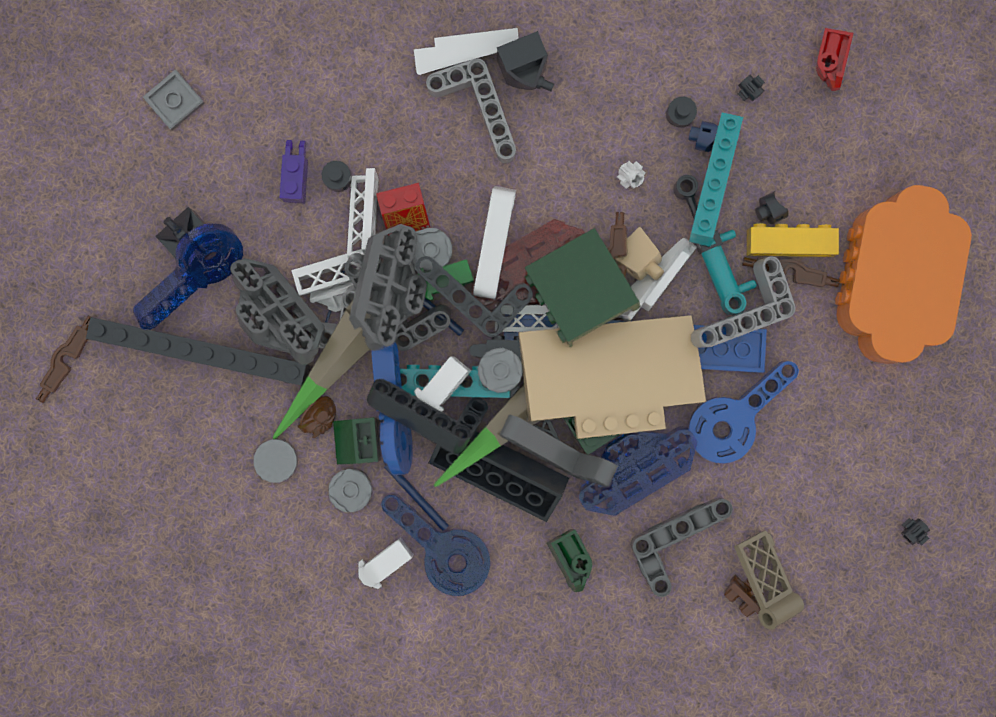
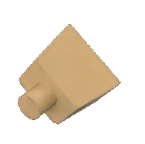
[615,227,664,281]

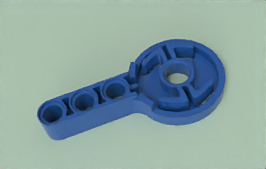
[371,342,413,475]
[688,361,799,463]

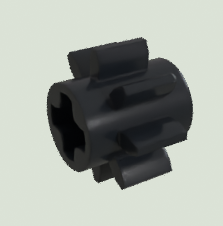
[738,74,765,102]
[901,518,930,545]

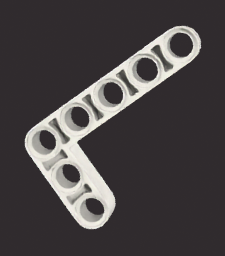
[473,186,516,299]

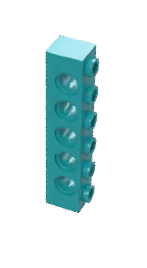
[689,112,743,247]
[400,365,511,398]

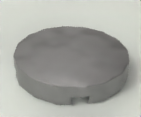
[412,228,452,271]
[478,348,523,393]
[254,439,298,483]
[328,469,372,512]

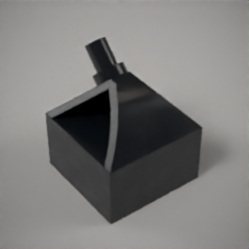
[497,31,554,92]
[155,207,223,271]

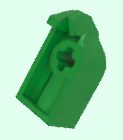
[418,259,474,301]

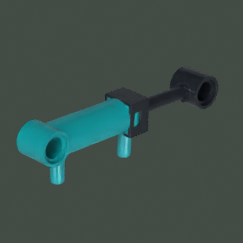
[673,175,757,315]

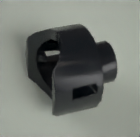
[666,96,697,128]
[321,161,352,192]
[755,191,789,224]

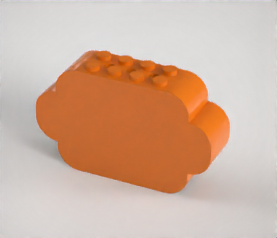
[835,185,971,364]

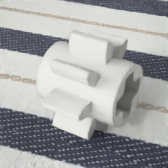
[617,161,645,189]

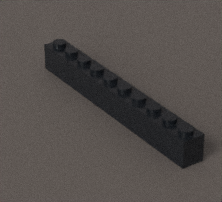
[86,317,310,386]

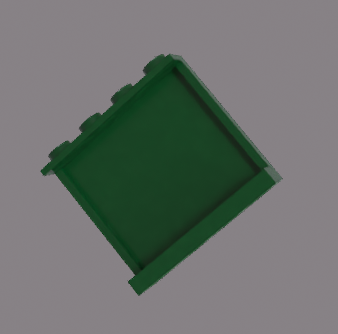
[524,228,640,347]

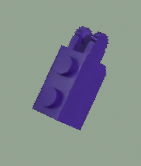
[279,140,308,204]

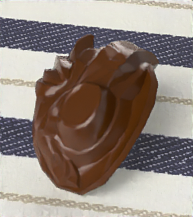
[297,396,336,438]

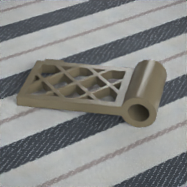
[734,530,804,630]

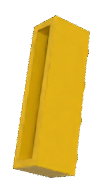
[747,223,839,257]

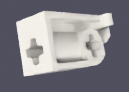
[415,356,471,412]
[359,537,414,589]

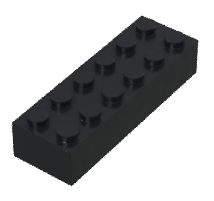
[428,431,569,522]

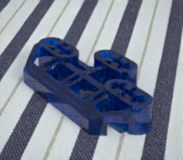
[579,426,697,516]

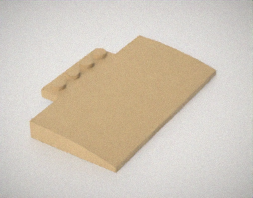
[518,315,706,439]

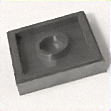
[143,69,205,131]

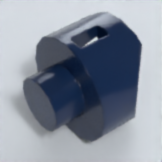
[688,121,718,152]

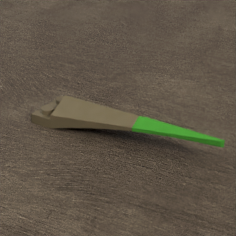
[273,297,371,439]
[434,383,540,487]

